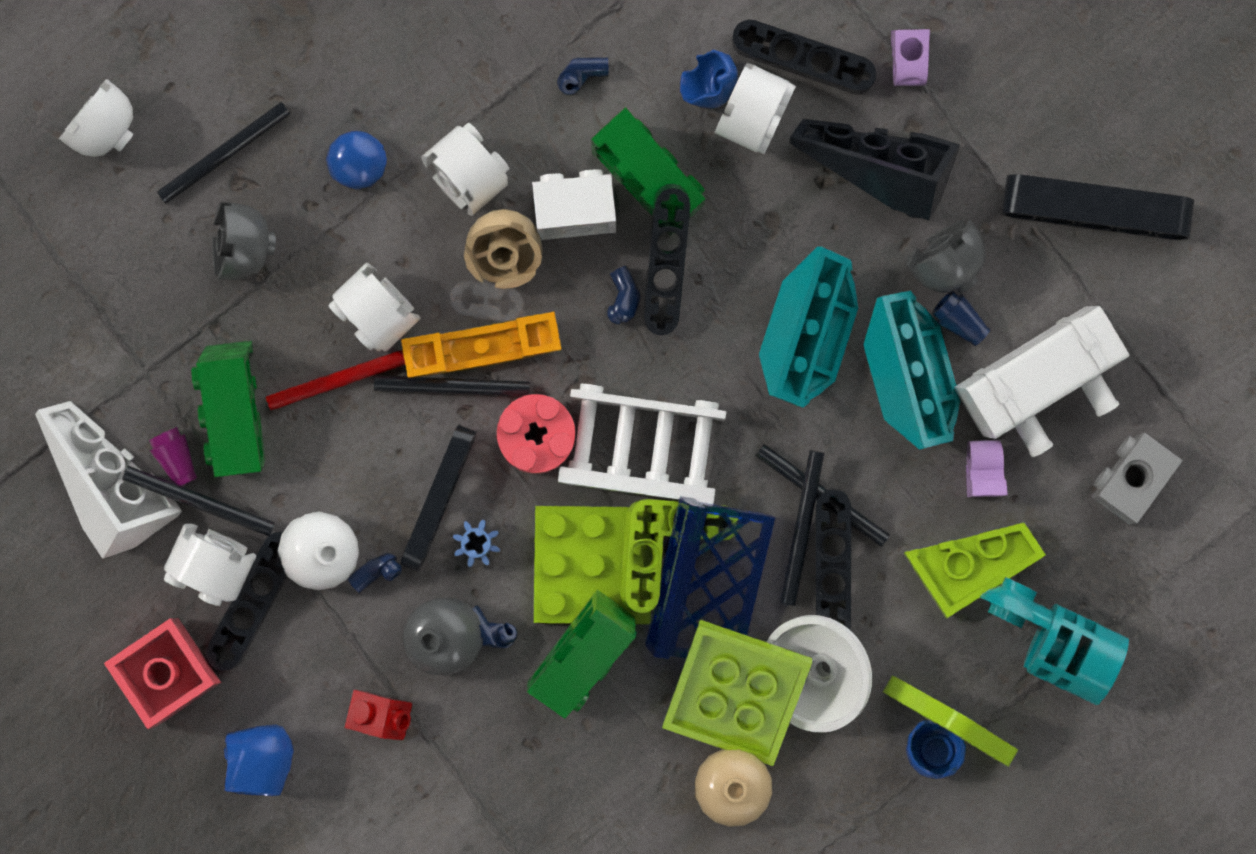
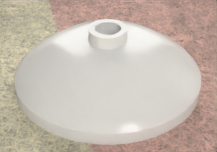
[766,615,872,732]

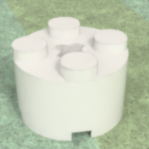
[715,62,796,154]
[421,123,509,216]
[328,263,421,352]
[164,524,256,606]

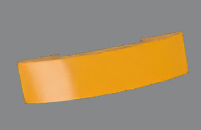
[401,311,562,378]

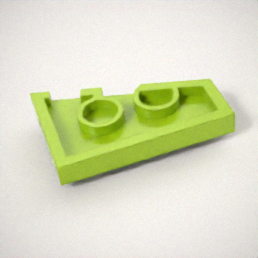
[904,523,1046,619]

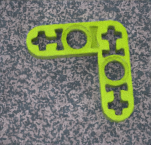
[620,499,740,613]
[883,675,1018,767]

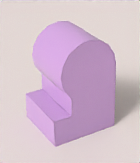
[891,29,930,86]
[966,440,1007,497]

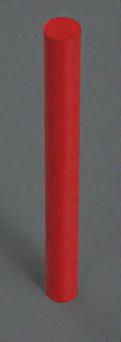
[266,349,405,411]

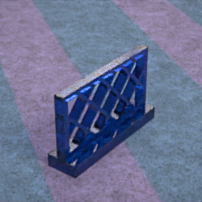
[645,496,775,659]

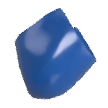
[224,724,294,796]

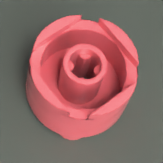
[497,394,575,475]

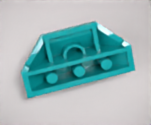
[759,246,859,408]
[863,290,960,450]

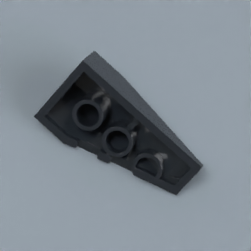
[789,119,960,221]

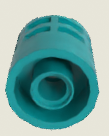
[980,577,1129,705]

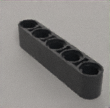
[1002,174,1194,240]

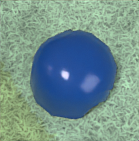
[680,50,738,109]
[326,131,387,190]
[906,720,966,779]

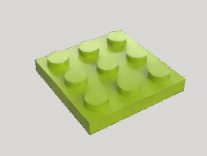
[534,506,652,624]
[662,620,812,766]

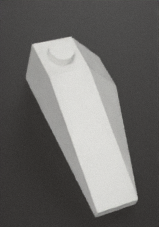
[35,401,182,559]

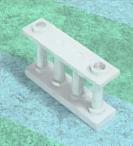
[558,384,726,505]

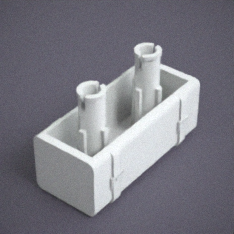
[954,306,1129,457]

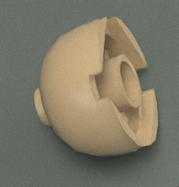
[464,209,543,289]
[695,749,773,827]

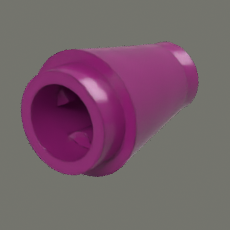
[149,427,197,486]

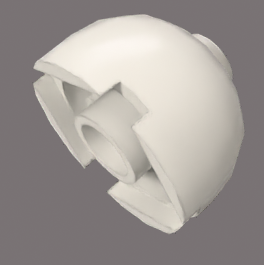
[59,79,133,157]
[278,511,359,590]

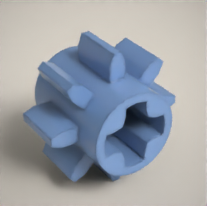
[453,520,501,567]

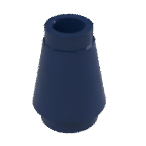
[932,291,990,346]

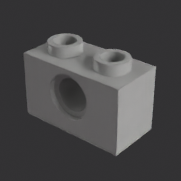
[1092,433,1183,525]

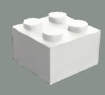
[532,169,616,240]

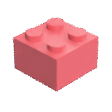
[104,618,222,729]

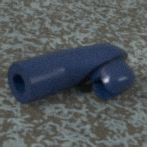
[557,57,609,96]
[607,266,641,325]
[347,553,402,594]
[472,605,518,649]

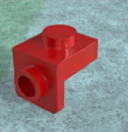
[344,689,412,741]

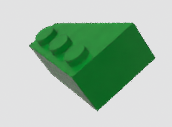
[591,107,705,236]
[191,340,265,477]
[527,589,637,719]

